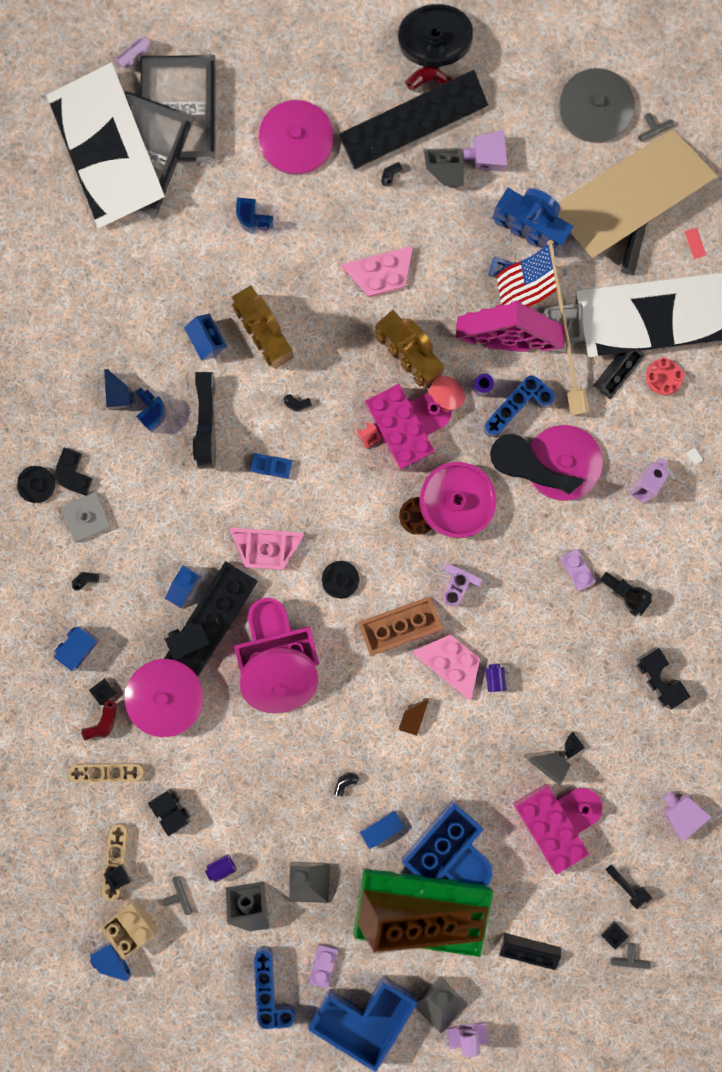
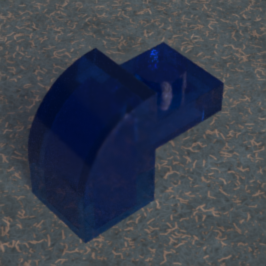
[236,197,274,234]
[135,387,166,433]

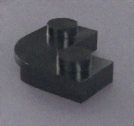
[55,447,93,496]

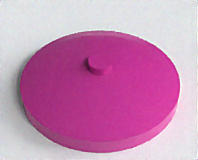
[259,100,334,175]
[531,425,603,501]
[419,462,496,539]
[240,648,318,713]
[125,659,204,737]

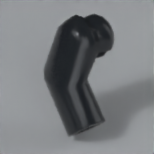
[381,162,403,187]
[284,394,312,412]
[72,572,100,591]
[334,772,359,797]

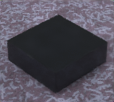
[89,678,116,705]
[104,864,131,892]
[601,921,629,950]

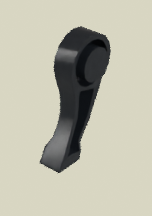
[193,372,216,469]
[490,434,586,495]

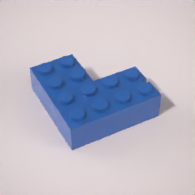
[308,975,418,1072]

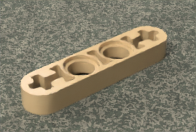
[68,763,145,783]
[102,823,128,901]

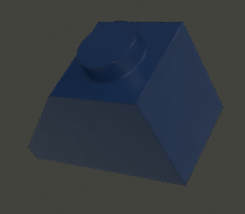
[104,369,135,410]

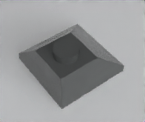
[424,148,464,188]
[523,751,571,786]
[289,862,330,903]
[226,881,270,932]
[416,976,468,1033]

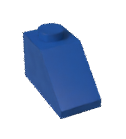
[165,565,202,608]
[90,942,132,981]

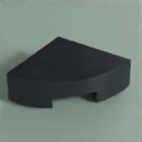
[565,732,585,759]

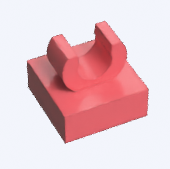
[357,423,382,449]

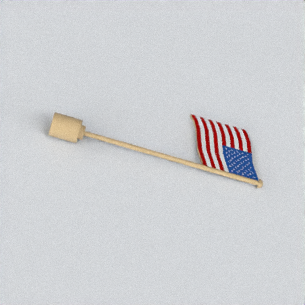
[496,240,590,415]

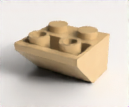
[100,899,158,960]

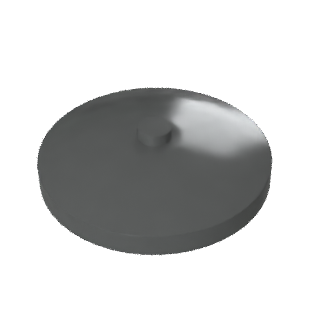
[559,68,634,143]

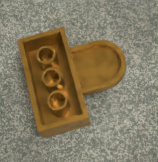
[231,285,294,369]
[375,310,445,389]

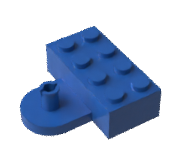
[492,187,574,256]
[401,800,492,887]

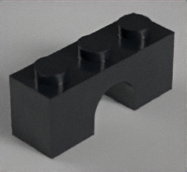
[636,647,691,710]

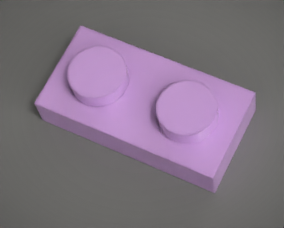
[114,36,151,67]
[560,549,596,591]
[309,943,338,989]

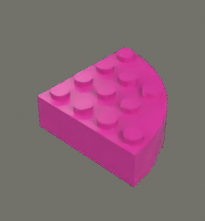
[455,301,564,352]

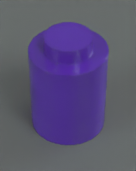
[473,374,494,397]
[485,663,507,692]
[205,854,237,883]

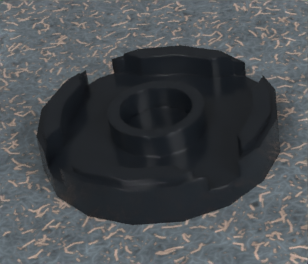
[17,466,55,503]
[321,561,360,599]

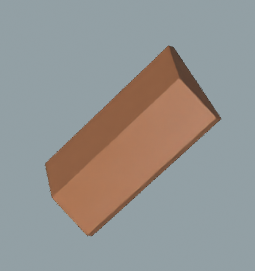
[358,596,443,657]

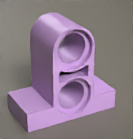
[443,563,482,606]
[447,1022,489,1057]

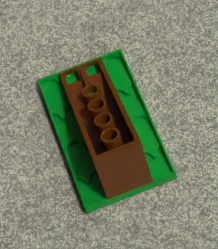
[353,869,493,957]

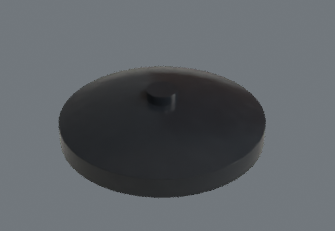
[398,4,473,68]

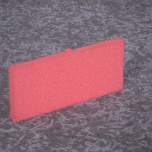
[684,227,706,259]

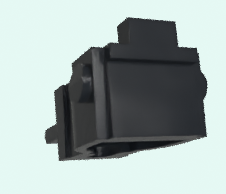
[600,571,652,617]

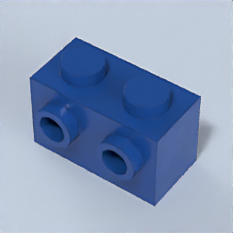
[184,313,227,361]
[54,626,100,671]

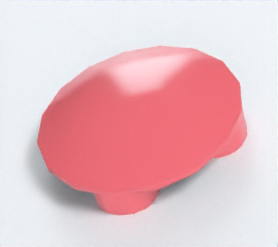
[646,357,685,395]
[428,376,465,412]

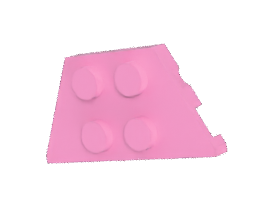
[342,246,413,297]
[230,528,304,570]
[412,634,480,700]

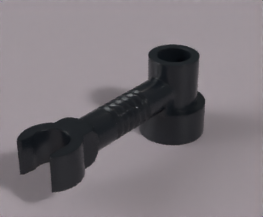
[606,864,653,910]

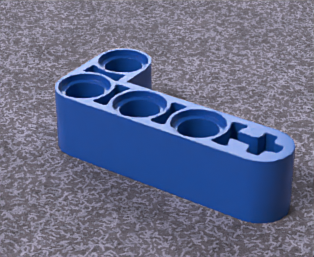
[483,375,555,437]
[254,946,296,1029]

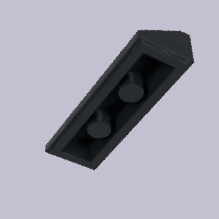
[621,223,647,275]
[593,351,645,400]
[499,933,561,970]

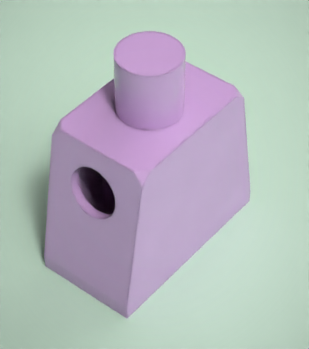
[463,130,507,171]
[629,458,669,504]
[662,791,711,841]

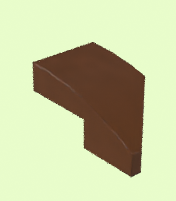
[399,698,429,736]

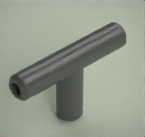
[638,113,674,142]
[163,876,192,915]
[610,943,651,969]

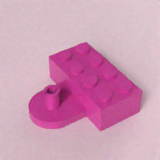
[365,384,452,471]
[234,598,320,673]
[512,784,602,875]

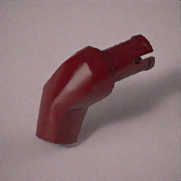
[405,67,452,90]
[81,700,116,741]

